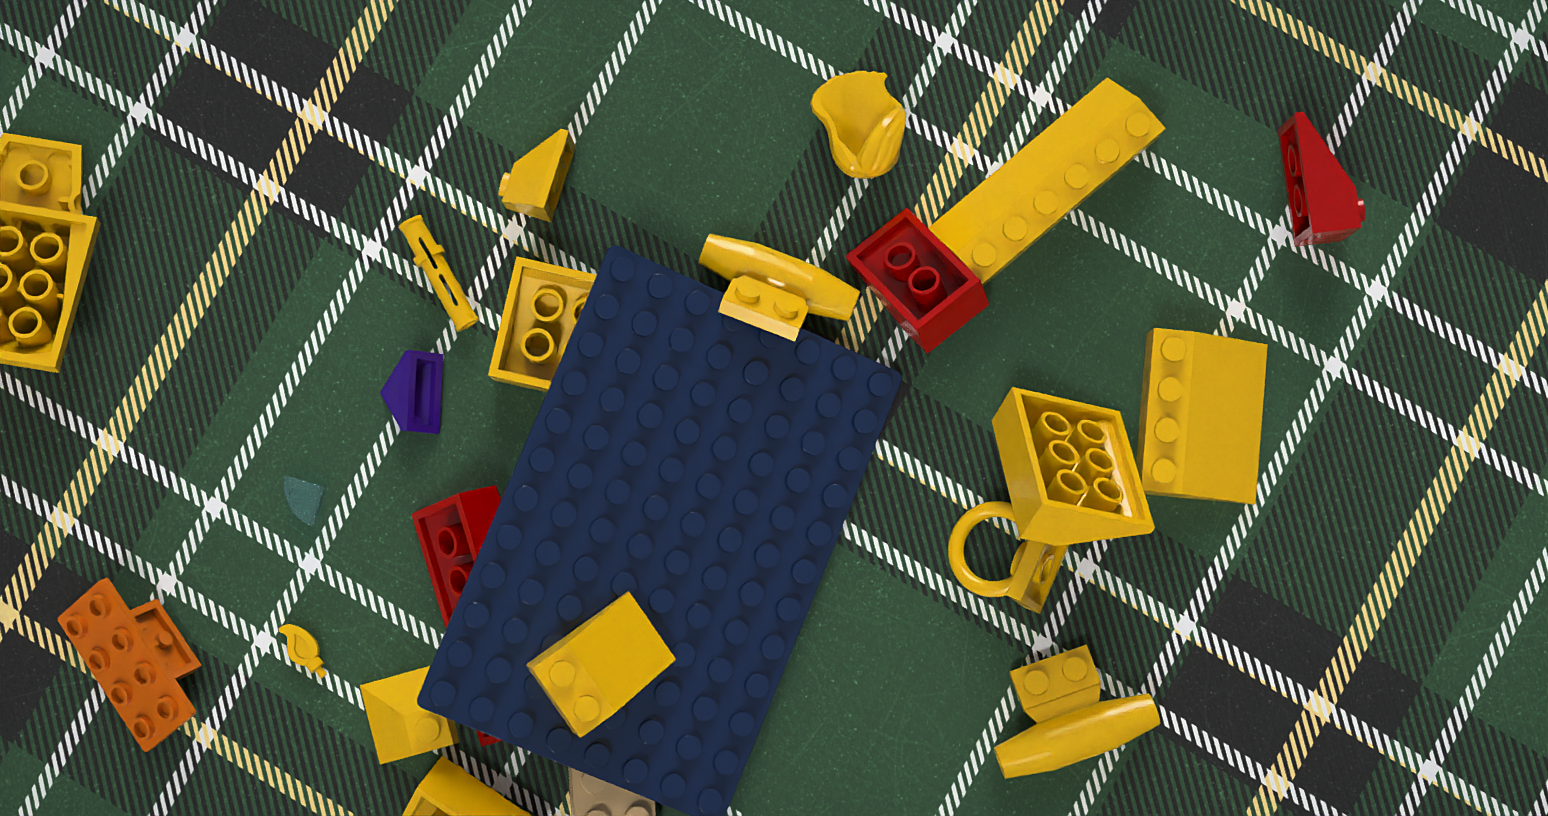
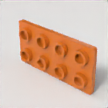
[58,578,202,752]

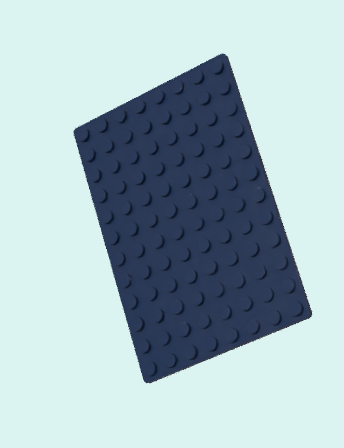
[417,245,902,816]

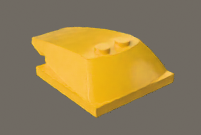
[0,133,101,373]

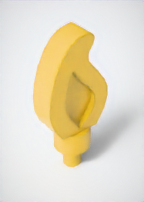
[279,624,327,679]

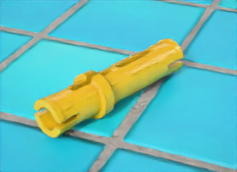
[399,215,479,332]

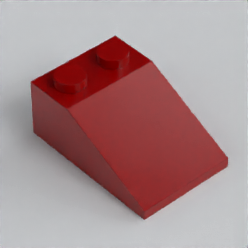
[1278,112,1365,247]
[845,208,989,354]

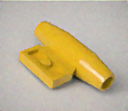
[698,234,860,341]
[994,644,1160,779]

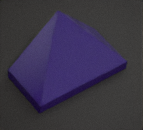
[380,350,443,434]

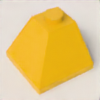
[498,129,576,223]
[360,666,460,765]

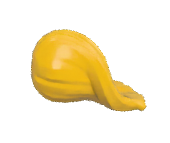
[810,71,906,179]

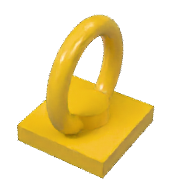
[948,501,1070,614]

